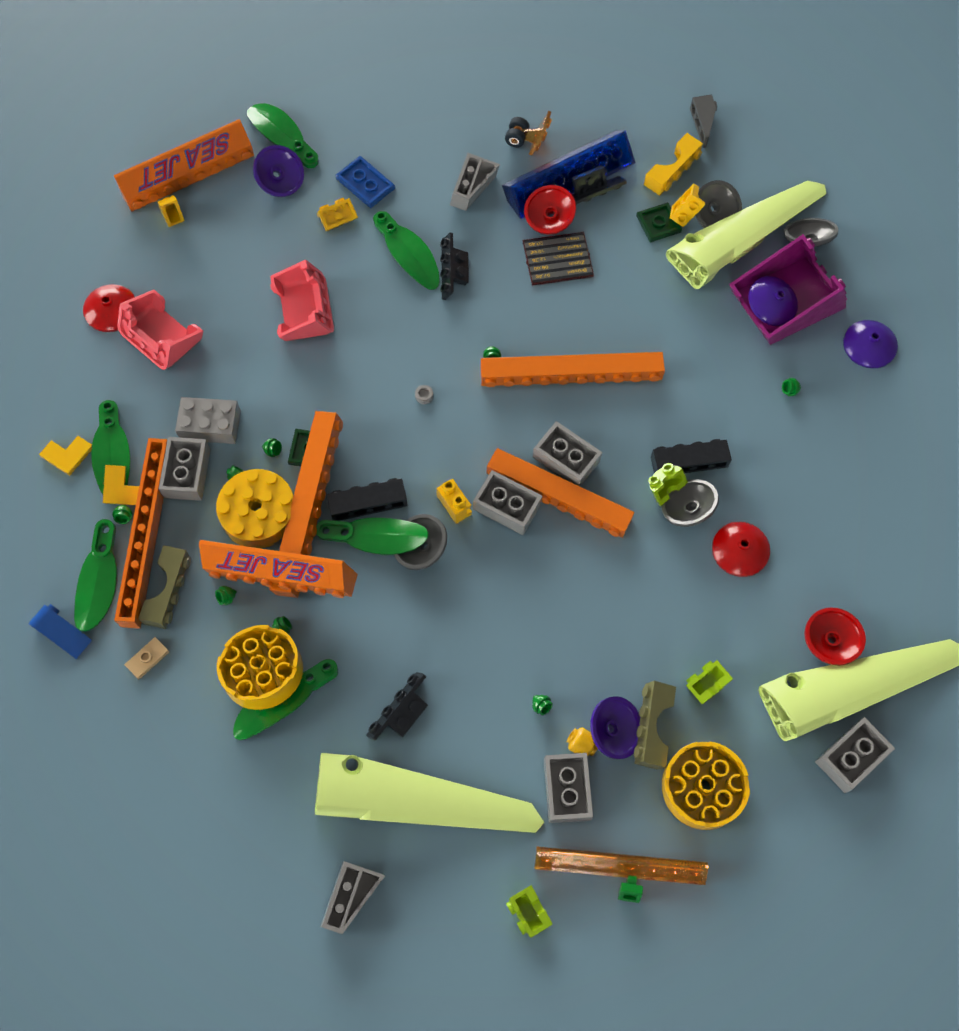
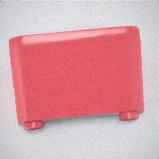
[270,260,334,341]
[117,289,203,370]

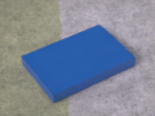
[335,156,395,209]

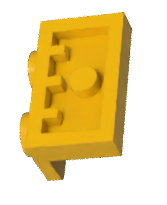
[670,183,705,227]
[317,198,358,232]

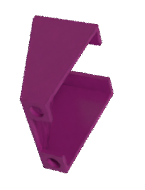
[729,234,847,345]

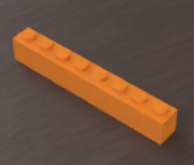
[486,448,635,538]

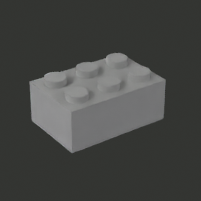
[175,397,241,444]
[533,421,602,486]
[159,437,210,501]
[473,470,542,535]
[815,717,895,793]
[544,753,593,823]

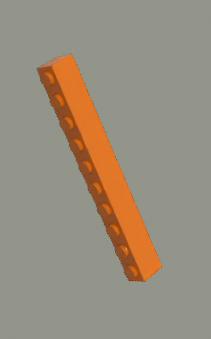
[480,352,665,387]
[269,411,343,598]
[114,438,167,629]

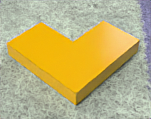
[39,436,92,476]
[103,465,139,505]

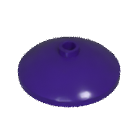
[253,145,304,197]
[748,276,798,326]
[843,320,898,368]
[590,696,641,759]

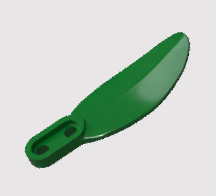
[247,103,319,168]
[373,211,440,290]
[91,400,130,495]
[316,518,428,555]
[74,519,117,631]
[233,659,338,740]

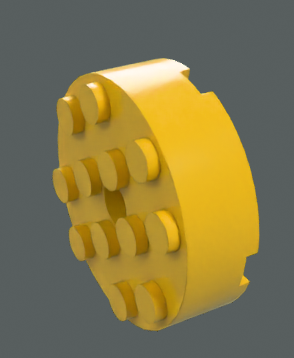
[216,469,293,549]
[217,625,303,710]
[662,742,750,830]

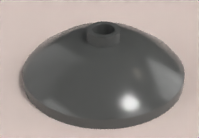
[695,180,742,228]
[784,218,838,248]
[661,479,719,527]
[394,514,447,570]

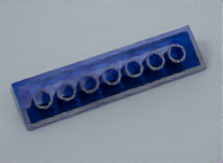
[502,130,636,219]

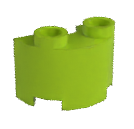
[648,463,688,507]
[686,660,733,704]
[506,885,553,938]

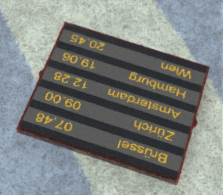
[523,232,594,286]

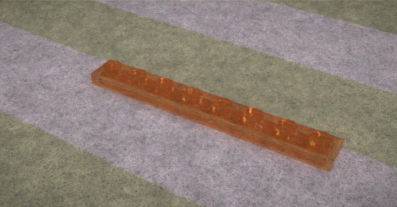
[534,846,708,885]

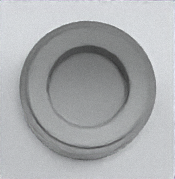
[415,385,433,404]

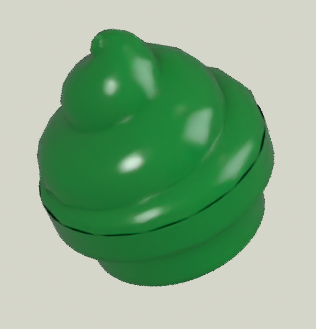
[483,346,501,358]
[782,378,801,396]
[262,438,282,457]
[226,465,244,480]
[112,505,133,524]
[215,586,237,605]
[272,616,292,634]
[532,695,553,715]

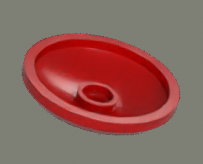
[524,185,576,235]
[83,284,135,332]
[712,522,770,577]
[804,607,866,666]

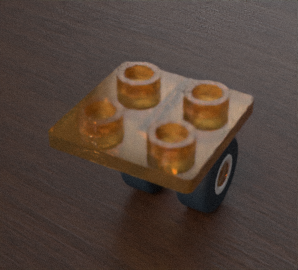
[505,110,552,156]

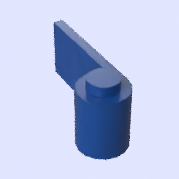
[28,604,92,659]

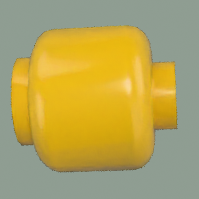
[566,727,598,757]

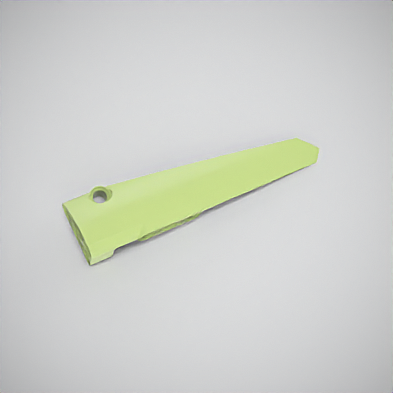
[666,181,826,289]
[758,639,959,741]
[315,753,544,833]

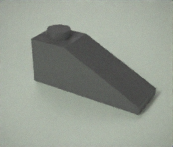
[690,94,717,148]

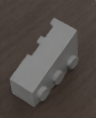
[450,153,500,211]
[320,861,385,934]

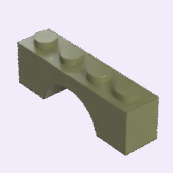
[138,545,191,629]
[634,681,676,770]

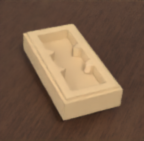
[124,637,169,680]

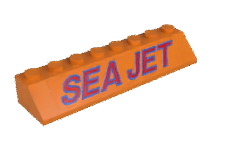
[113,119,254,212]
[199,540,358,598]

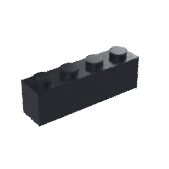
[650,439,732,474]
[327,478,408,521]

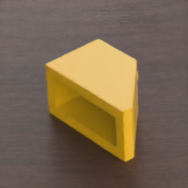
[157,195,185,227]

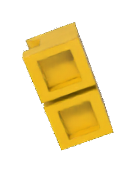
[437,479,472,524]

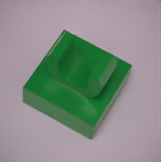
[618,875,643,903]

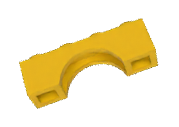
[644,133,703,196]

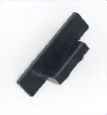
[571,166,627,205]
[440,232,469,300]
[366,672,428,741]

